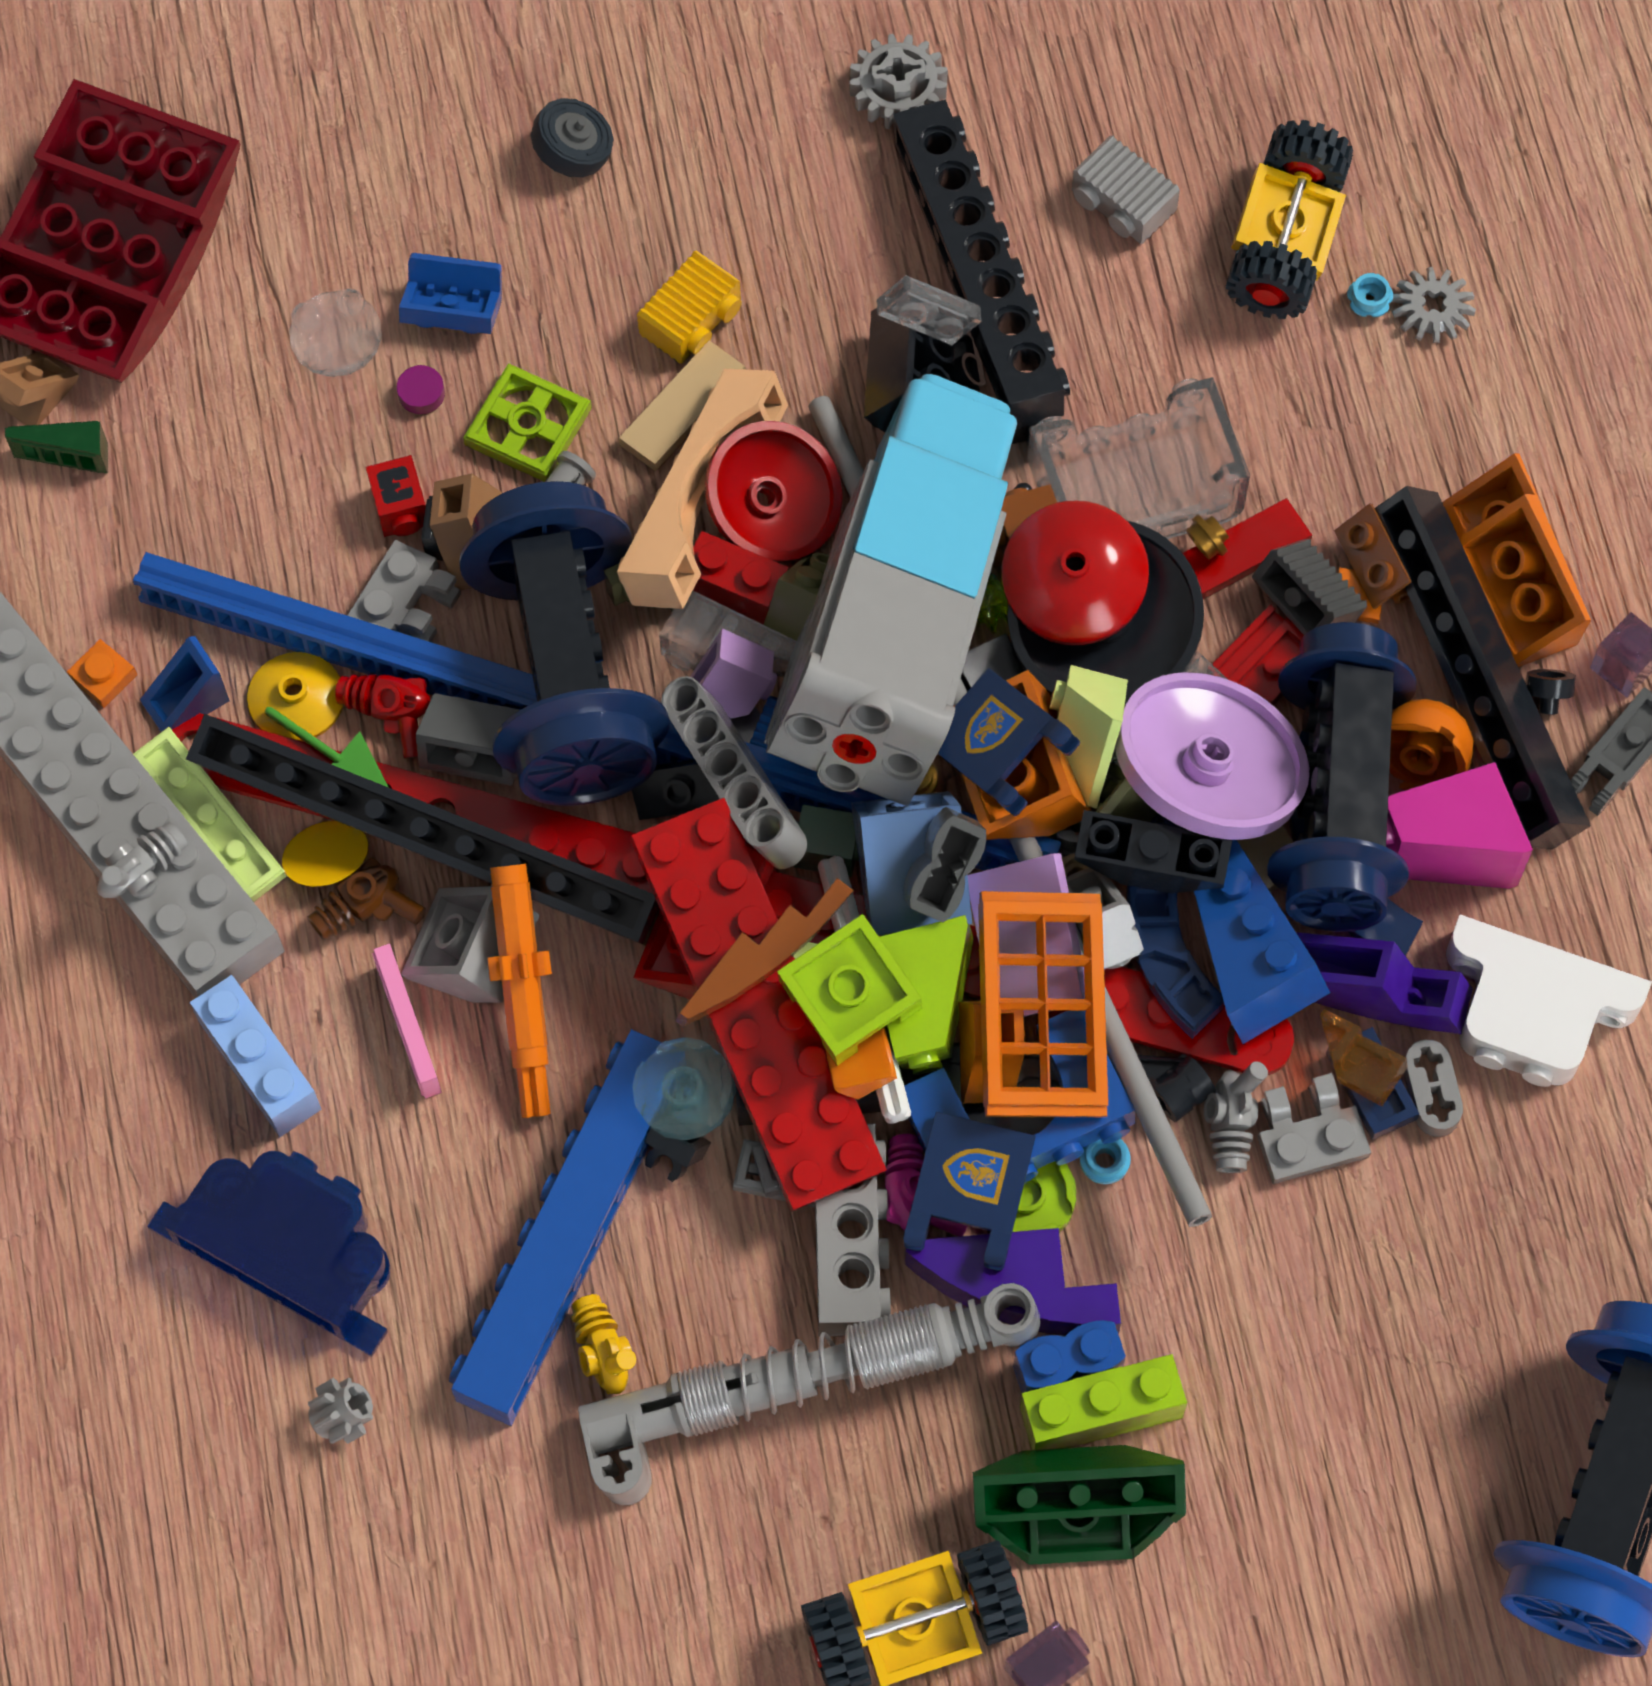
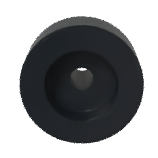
[1526,669,1576,715]

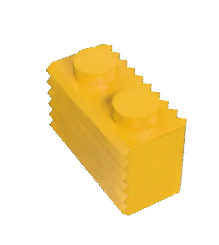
[637,250,742,364]

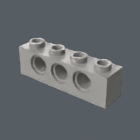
[815,1124,891,1336]

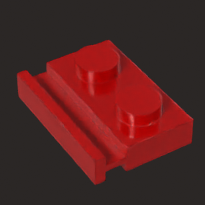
[1206,604,1304,705]

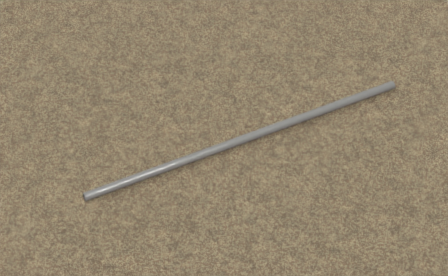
[808,396,1212,1227]

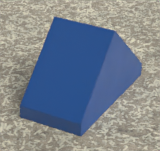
[140,636,230,732]

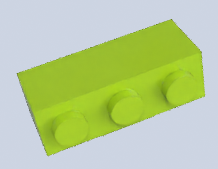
[1020,1354,1187,1450]

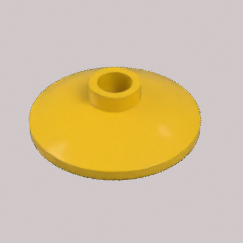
[247,652,343,742]

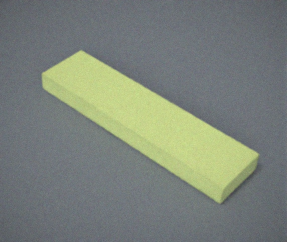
[133,727,287,902]

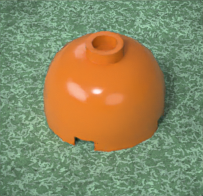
[1389,699,1473,791]

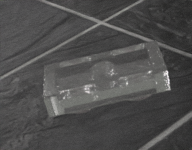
[876,275,982,345]

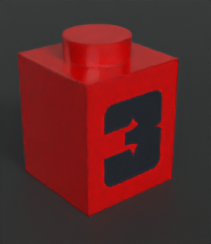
[366,455,426,537]

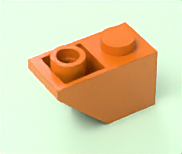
[959,1001,1024,1104]

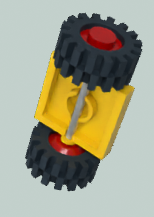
[1226,120,1353,319]
[801,1540,1028,1686]

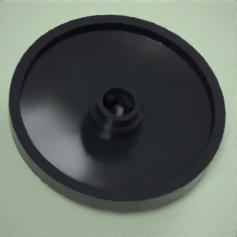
[1008,520,1204,707]

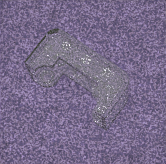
[1027,377,1250,539]

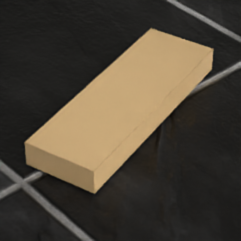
[619,340,745,471]

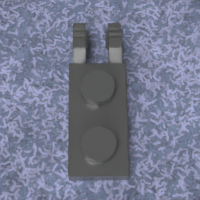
[1570,687,1652,816]

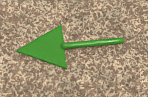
[265,707,389,788]

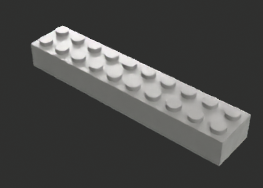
[0,592,285,998]

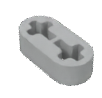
[1403,1039,1463,1137]

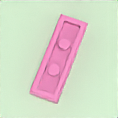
[372,944,442,1099]

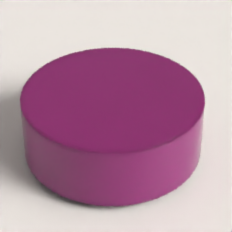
[397,365,445,414]

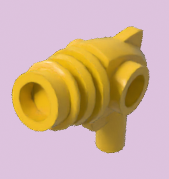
[571,1294,636,1394]

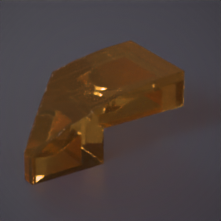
[1320,1009,1408,1106]

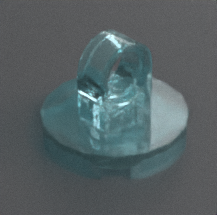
[632,1037,736,1140]

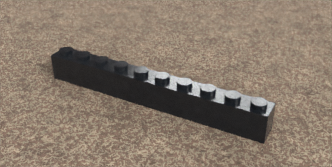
[186,714,660,946]

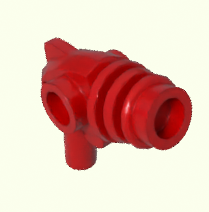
[335,674,430,759]

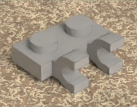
[347,540,461,642]
[1257,1073,1371,1184]

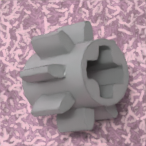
[308,1377,373,1444]

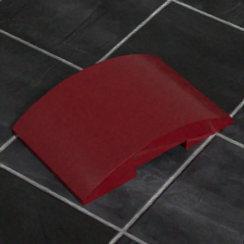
[0,79,241,383]

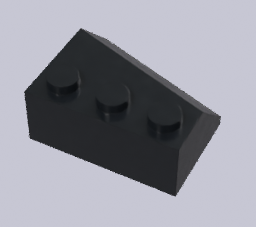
[864,286,986,433]

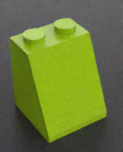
[879,915,974,1075]

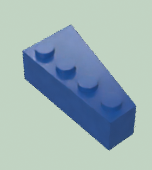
[1194,840,1330,1044]

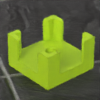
[777,914,922,1066]

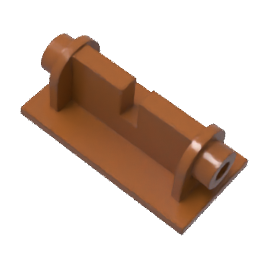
[1334,503,1412,609]

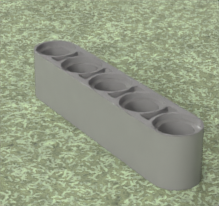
[661,676,807,869]

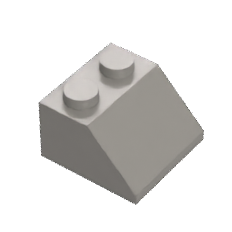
[401,886,540,1003]

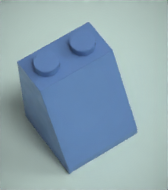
[851,791,972,936]

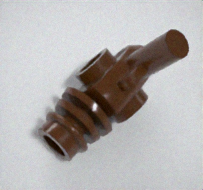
[307,858,426,941]

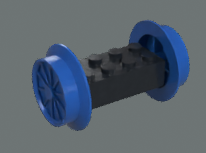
[1494,1301,1652,1658]

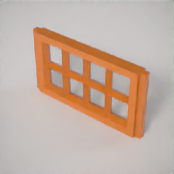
[978,891,1108,1118]

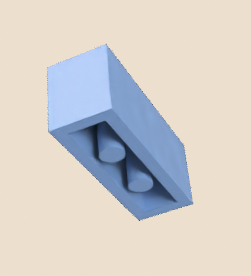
[190,975,322,1137]

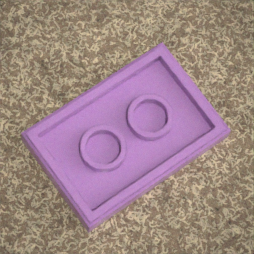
[968,853,1085,1017]

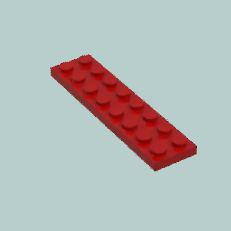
[630,798,887,1212]

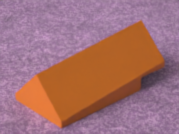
[1442,453,1591,667]

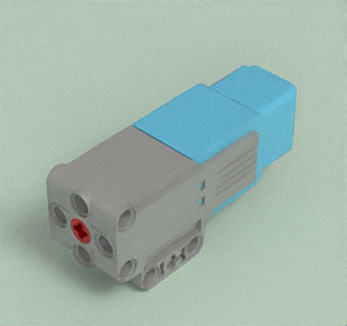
[764,374,1017,806]

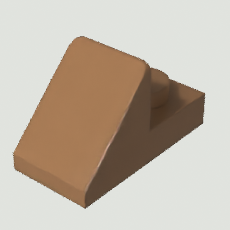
[0,352,79,425]

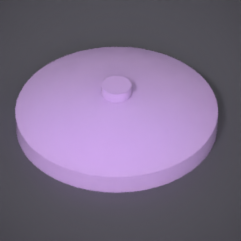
[1115,672,1309,840]

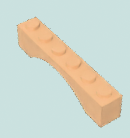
[616,369,788,609]

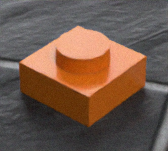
[67,639,138,708]

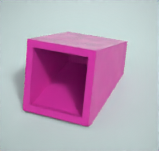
[1386,762,1533,889]

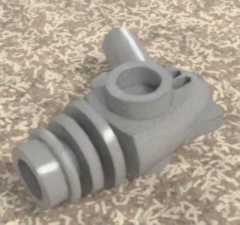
[97,822,188,898]
[1204,1061,1268,1173]

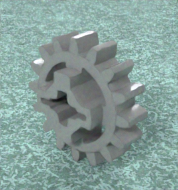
[849,34,948,129]

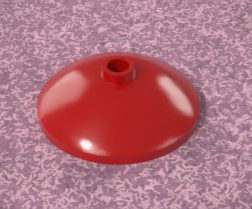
[705,421,843,563]
[1002,500,1149,645]

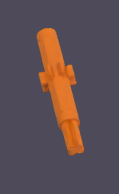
[487,864,552,1118]

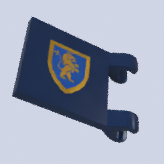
[937,668,1080,816]
[903,1112,1036,1271]

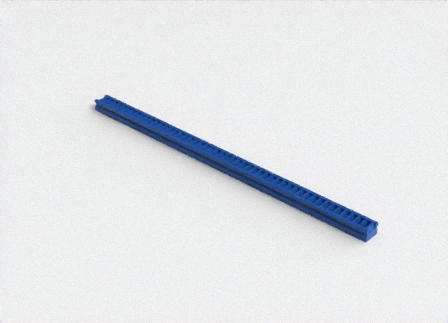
[133,552,1061,871]

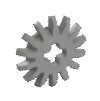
[1392,267,1476,343]

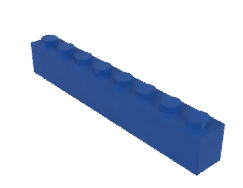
[449,1029,688,1426]

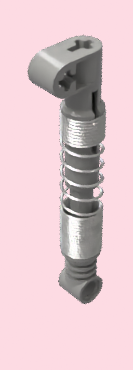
[578,1283,1040,1505]

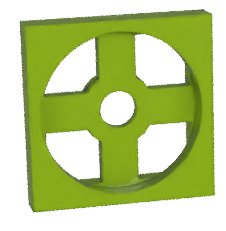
[463,363,592,482]

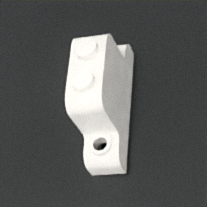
[1446,915,1652,1087]

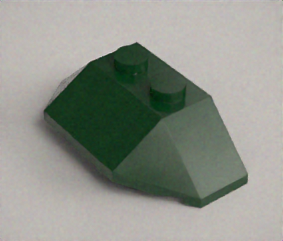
[972,1445,1186,1565]

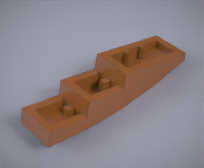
[675,878,853,1027]

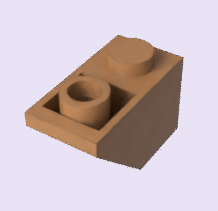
[430,473,503,591]

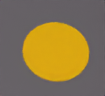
[282,821,368,887]

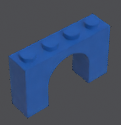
[904,1011,1135,1183]

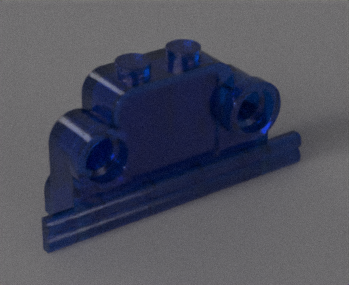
[147,1151,391,1357]

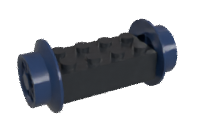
[1267,622,1417,932]

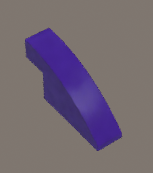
[1296,932,1473,1034]
[904,1228,1121,1336]

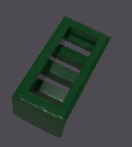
[5,421,108,473]

